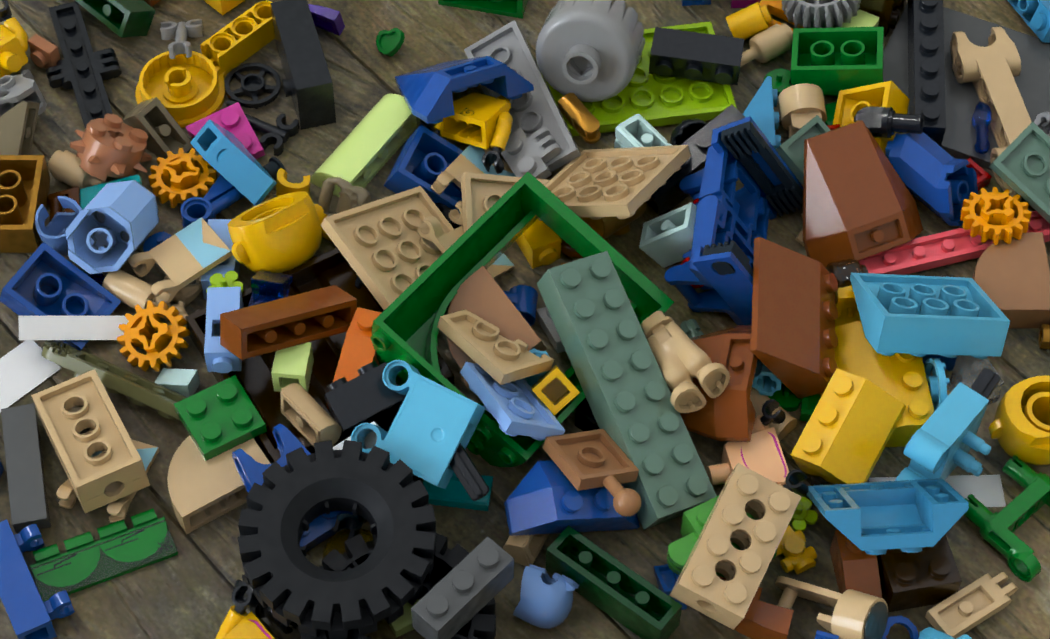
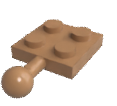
[543,429,641,517]

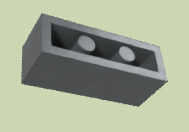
[411,536,514,639]

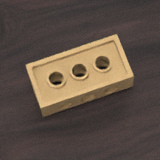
[31,369,150,514]
[669,463,801,630]

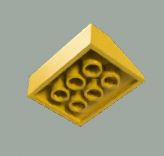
[820,320,935,447]

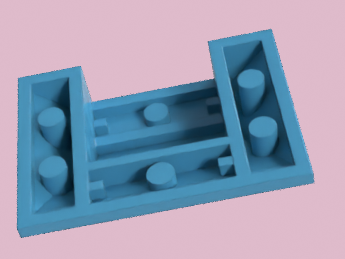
[807,478,969,555]

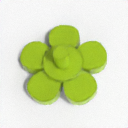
[206,271,244,293]
[789,497,818,532]

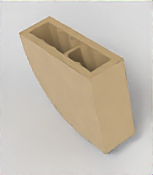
[167,435,271,535]

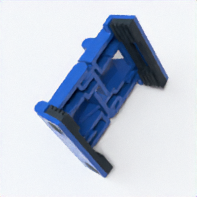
[664,116,803,325]

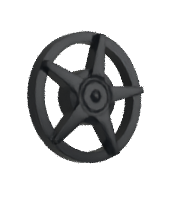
[225,63,281,109]

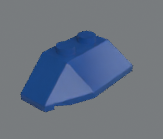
[504,460,640,536]

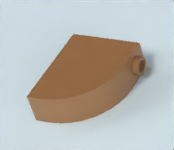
[972,232,1050,328]
[446,266,547,393]

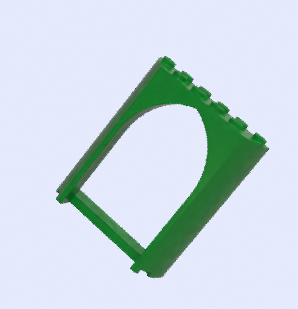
[371,172,674,467]

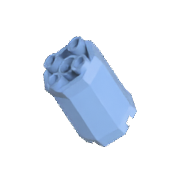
[65,180,159,274]

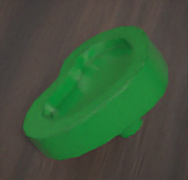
[376,28,405,57]
[763,68,791,96]
[768,383,801,412]

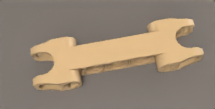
[950,27,1032,201]

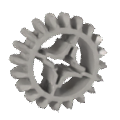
[782,0,861,28]

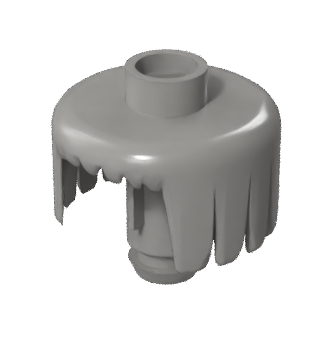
[536,0,645,102]

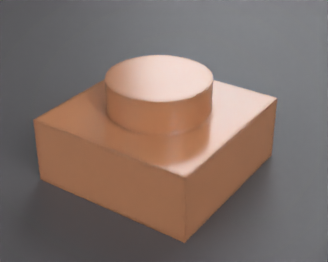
[28,34,61,69]

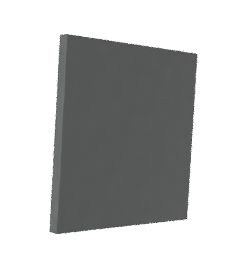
[883,3,1050,170]

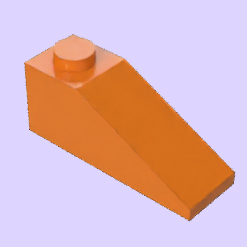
[327,307,382,409]

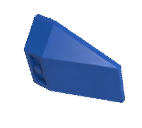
[395,56,534,124]

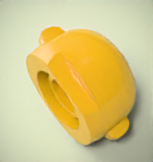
[227,191,324,276]
[989,375,1050,465]

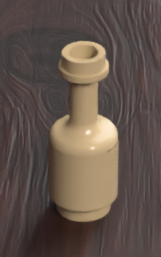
[740,23,793,67]
[47,150,109,189]

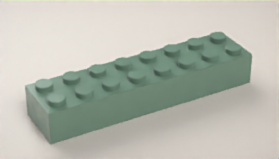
[537,251,717,530]

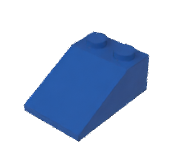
[384,125,463,213]
[0,242,121,351]

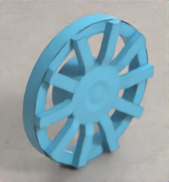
[924,358,950,411]

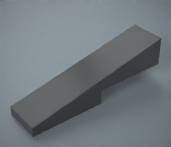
[1,403,51,533]

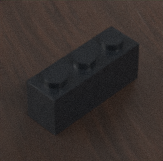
[649,27,744,85]

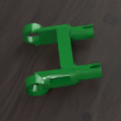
[964,455,1050,582]

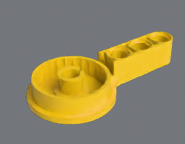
[135,1,275,128]

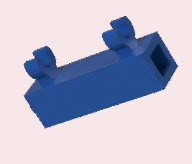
[0,519,75,639]

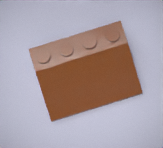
[751,237,838,399]

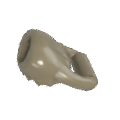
[318,177,371,216]

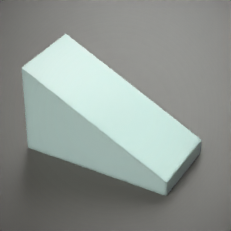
[154,368,200,397]

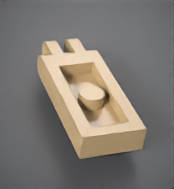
[925,572,1018,638]

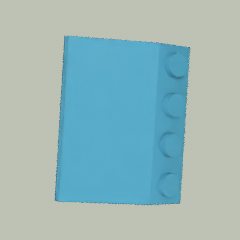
[850,272,1010,359]

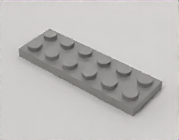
[464,20,581,172]

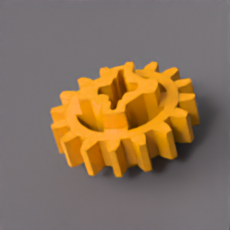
[148,148,217,208]
[960,187,1031,245]
[117,300,190,372]

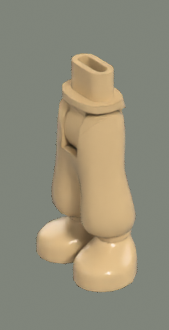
[641,311,730,413]

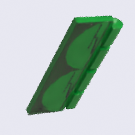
[30,508,178,602]

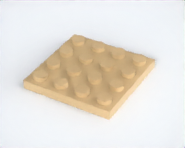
[538,145,691,221]
[320,186,454,310]

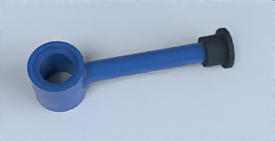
[180,157,286,228]

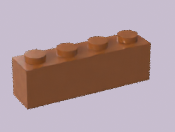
[220,285,357,360]

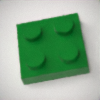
[174,375,267,461]

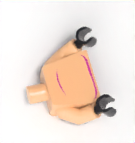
[706,399,809,496]

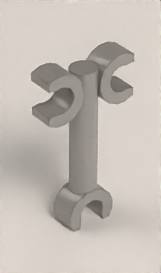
[160,19,203,59]

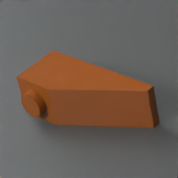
[829,530,887,638]

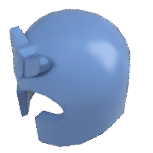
[35,196,83,256]
[513,564,579,629]

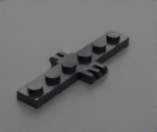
[46,1,122,128]

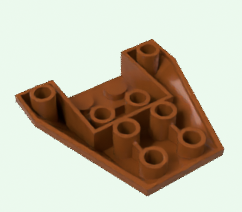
[803,120,923,268]
[659,325,758,442]

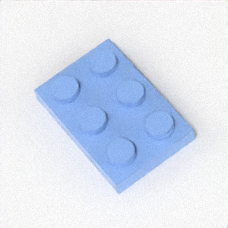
[460,362,566,441]

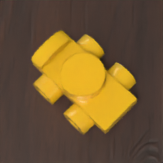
[776,525,817,575]

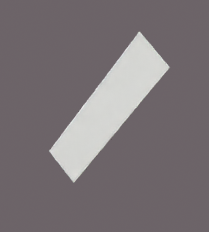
[18,316,129,340]

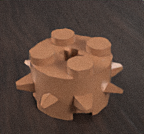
[70,113,152,181]

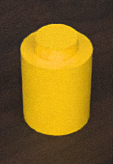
[726,2,773,40]

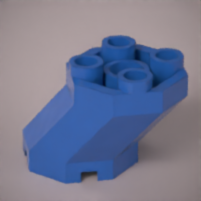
[885,132,978,226]

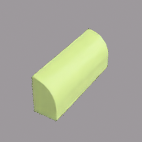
[310,94,420,197]

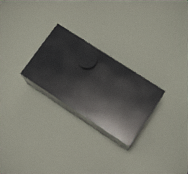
[271,0,336,130]

